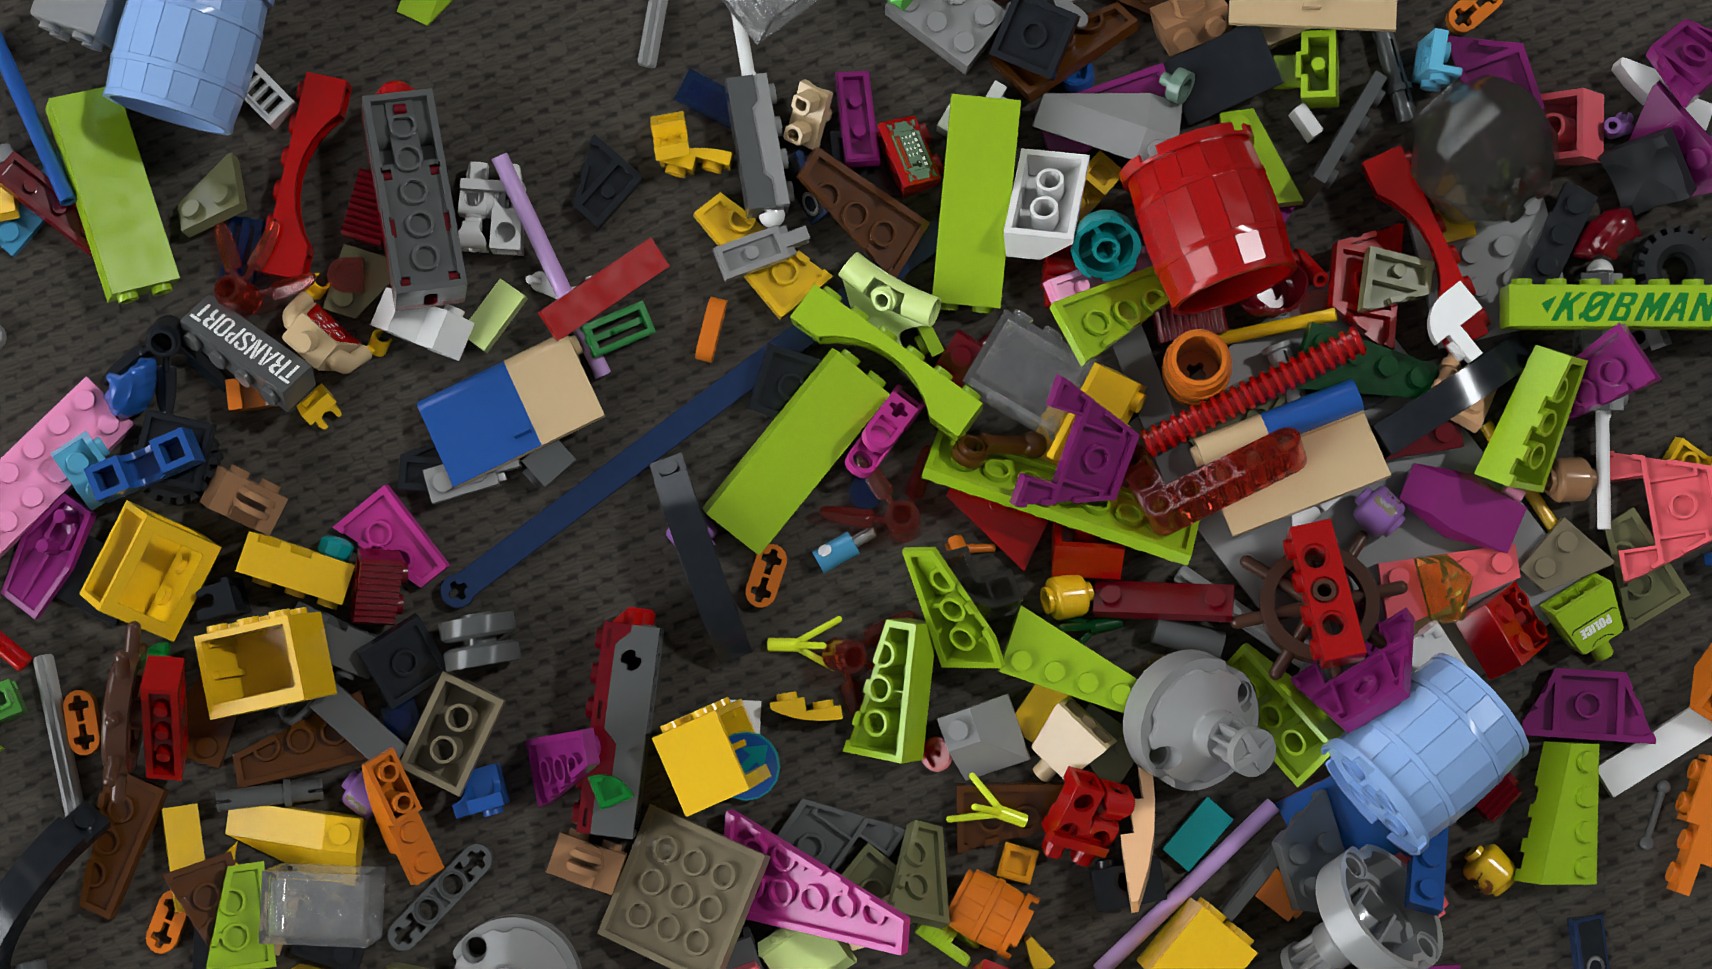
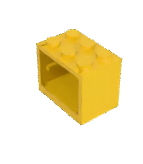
[194,607,338,720]
[652,697,771,817]
[1136,897,1258,969]

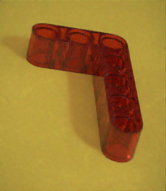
[1123,427,1307,536]

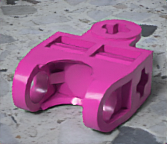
[845,384,925,478]

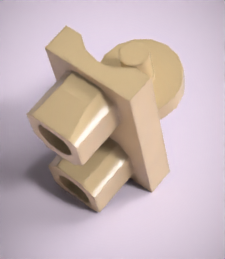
[783,79,833,150]

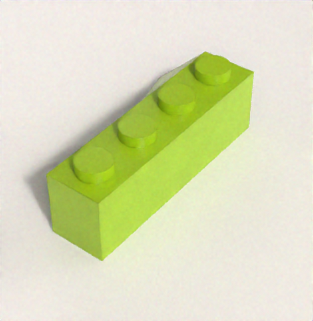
[843,618,935,764]

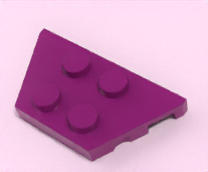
[1646,19,1712,108]
[1447,36,1545,162]
[1629,80,1712,196]
[1521,668,1656,744]

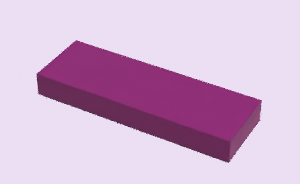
[835,70,880,168]

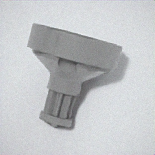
[1123,649,1276,791]
[1280,844,1443,969]
[453,914,582,969]

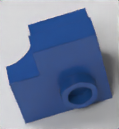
[452,762,511,819]

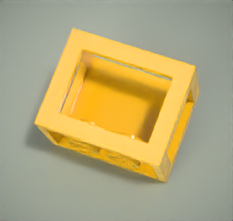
[79,500,222,642]

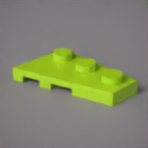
[1219,108,1303,208]
[206,861,277,969]

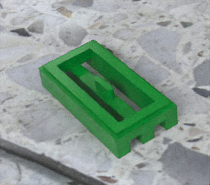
[579,301,656,358]

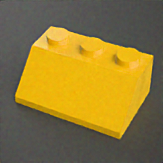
[1046,362,1147,462]

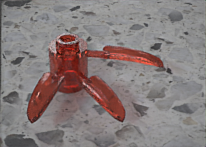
[214,219,316,317]
[820,445,931,543]
[822,611,915,719]

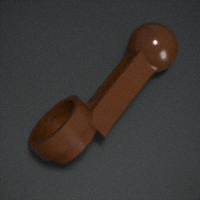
[951,431,1047,469]

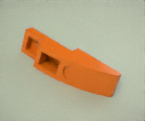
[362,747,445,886]
[1665,754,1712,896]

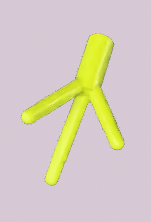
[767,616,842,671]
[946,772,1028,828]

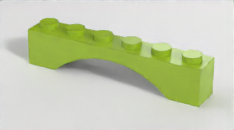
[790,284,983,441]

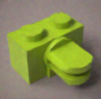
[1273,29,1339,109]

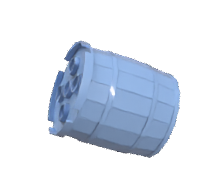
[102,0,275,135]
[1321,653,1529,855]

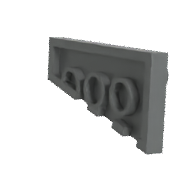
[1299,70,1388,208]

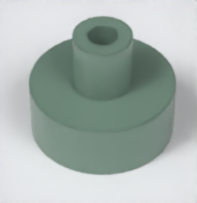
[1159,67,1195,105]

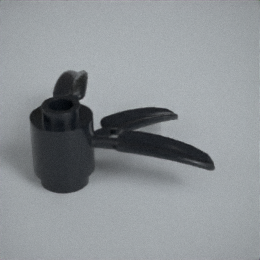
[102,315,229,414]

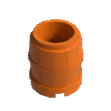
[1162,329,1232,407]
[949,869,1040,961]

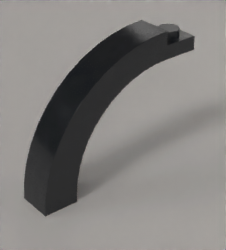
[1370,331,1532,459]
[649,452,753,664]
[0,800,111,969]

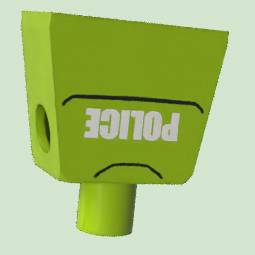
[1539,572,1624,661]

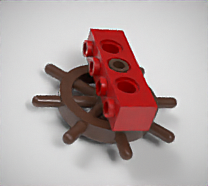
[1230,519,1408,680]
[101,621,189,805]

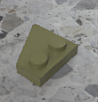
[177,152,248,238]

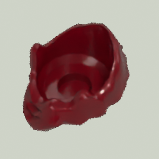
[1570,207,1642,262]
[1240,264,1309,318]

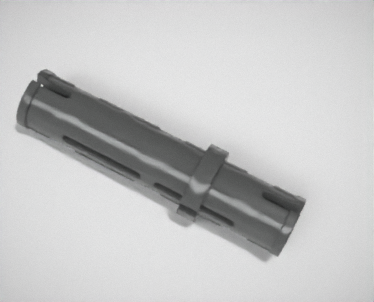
[1371,31,1419,125]
[215,778,324,812]

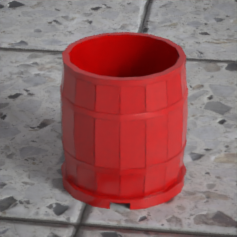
[1119,122,1297,316]

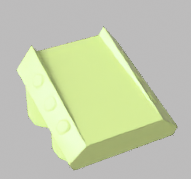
[758,927,857,969]

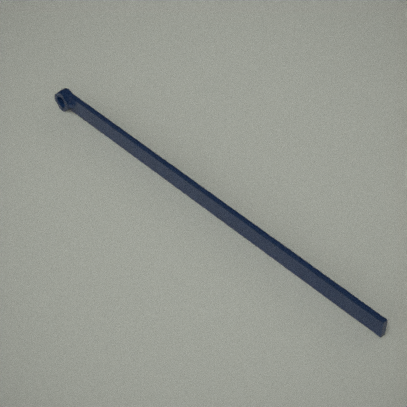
[441,216,939,608]

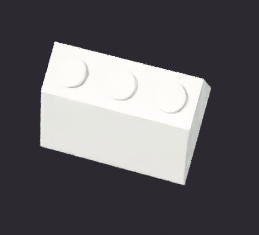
[1004,148,1090,260]

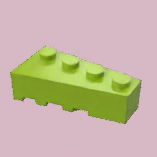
[1474,345,1588,493]

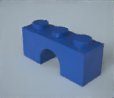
[84,427,206,503]

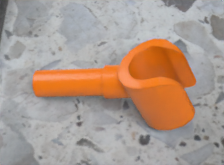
[945,534,996,560]

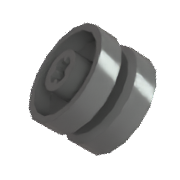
[438,611,522,672]

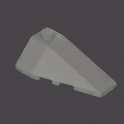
[1032,93,1182,162]

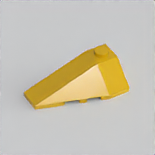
[225,799,367,885]

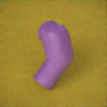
[1603,112,1635,139]

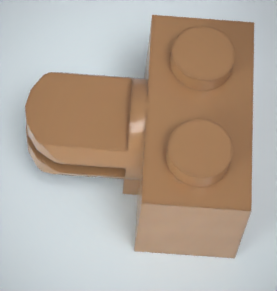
[1149,0,1233,56]
[200,464,288,536]
[546,827,628,895]

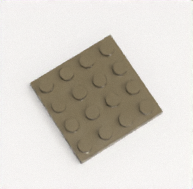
[597,804,771,969]

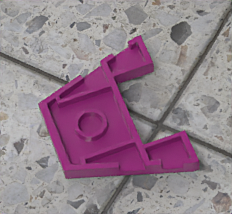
[1009,374,1140,507]
[1290,607,1415,734]

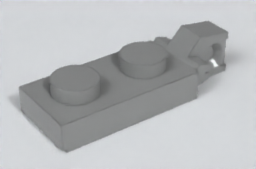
[713,225,810,283]
[422,458,522,504]

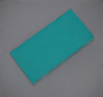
[1161,796,1234,872]

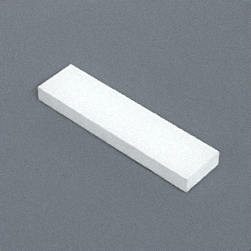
[1599,707,1712,798]

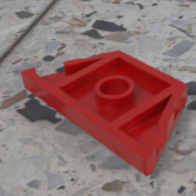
[1327,223,1404,350]

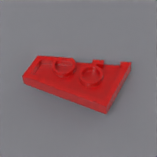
[946,487,1049,572]

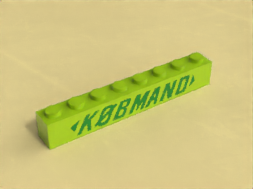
[1499,278,1712,330]

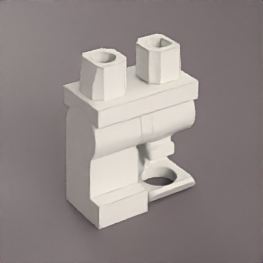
[458,161,526,256]

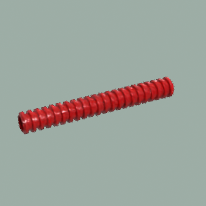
[1140,326,1367,458]

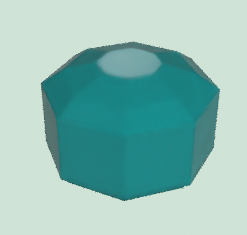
[318,536,354,562]

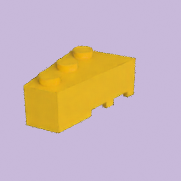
[235,531,356,610]

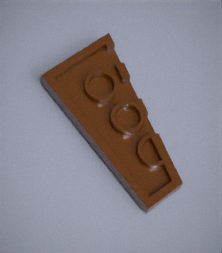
[989,2,1139,103]
[797,147,930,278]

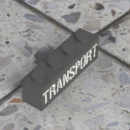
[180,294,316,412]

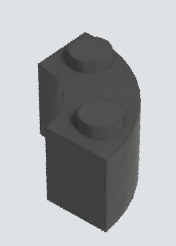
[295,601,377,680]

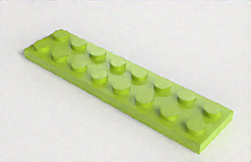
[921,429,1201,566]

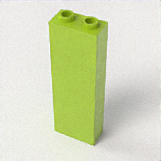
[45,87,180,305]
[932,94,1021,314]
[702,348,890,556]

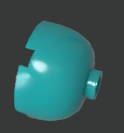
[1071,210,1142,281]

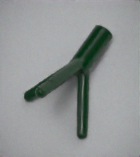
[1055,617,1123,644]

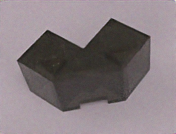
[940,546,1023,622]

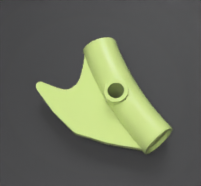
[838,252,941,345]

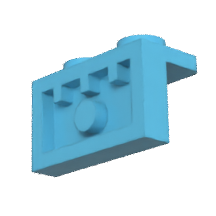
[1411,28,1463,92]
[50,431,125,510]

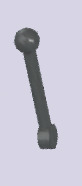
[1639,780,1671,850]

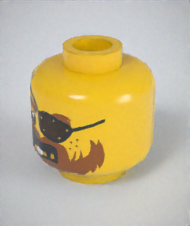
[1463,844,1516,896]

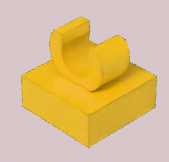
[296,383,342,430]

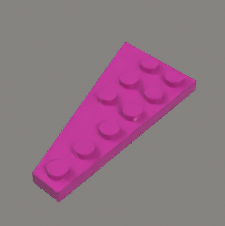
[724,809,911,955]

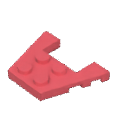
[1610,451,1712,584]

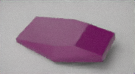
[1398,463,1527,553]
[1,493,97,619]

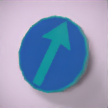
[729,731,781,801]

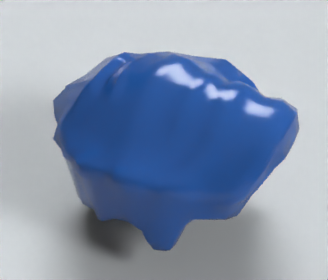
[103,357,157,418]

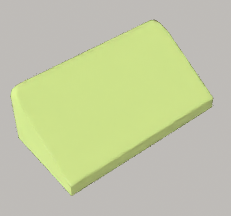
[468,278,528,353]

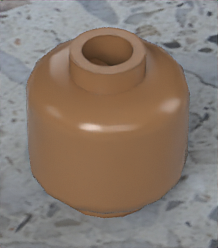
[1544,457,1597,503]

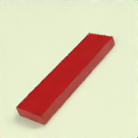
[537,238,670,341]

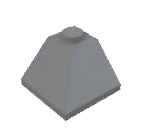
[937,693,1031,781]

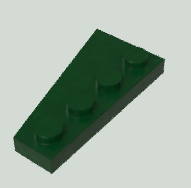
[1295,322,1439,399]

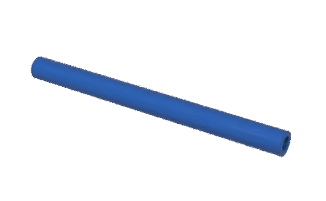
[0,30,77,206]

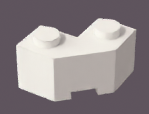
[370,287,475,361]

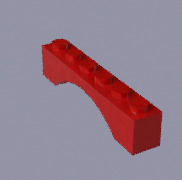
[258,72,352,284]
[1360,145,1491,353]

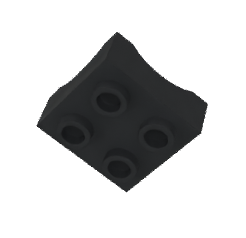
[1599,127,1697,216]

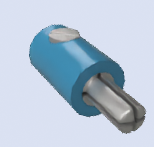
[812,526,877,573]

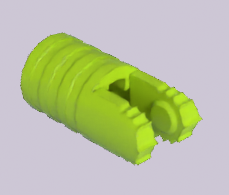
[914,924,980,967]

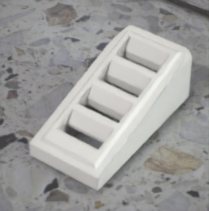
[245,63,299,129]

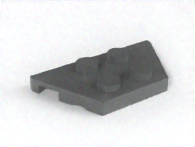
[1271,789,1345,914]

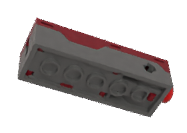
[361,80,468,311]
[572,607,665,839]

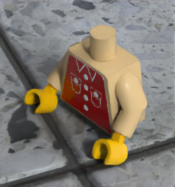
[282,273,392,374]

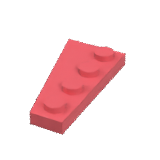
[1376,543,1521,621]

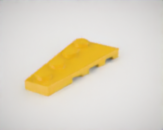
[693,192,833,320]

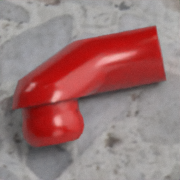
[1292,248,1329,288]

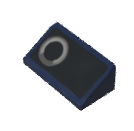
[784,150,831,225]
[1567,914,1609,969]

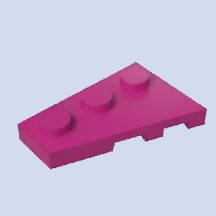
[333,485,451,588]

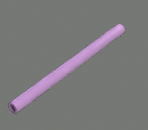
[491,153,611,379]
[1093,798,1280,969]

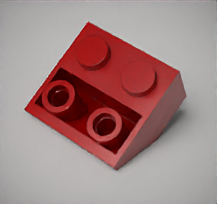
[1454,581,1551,680]

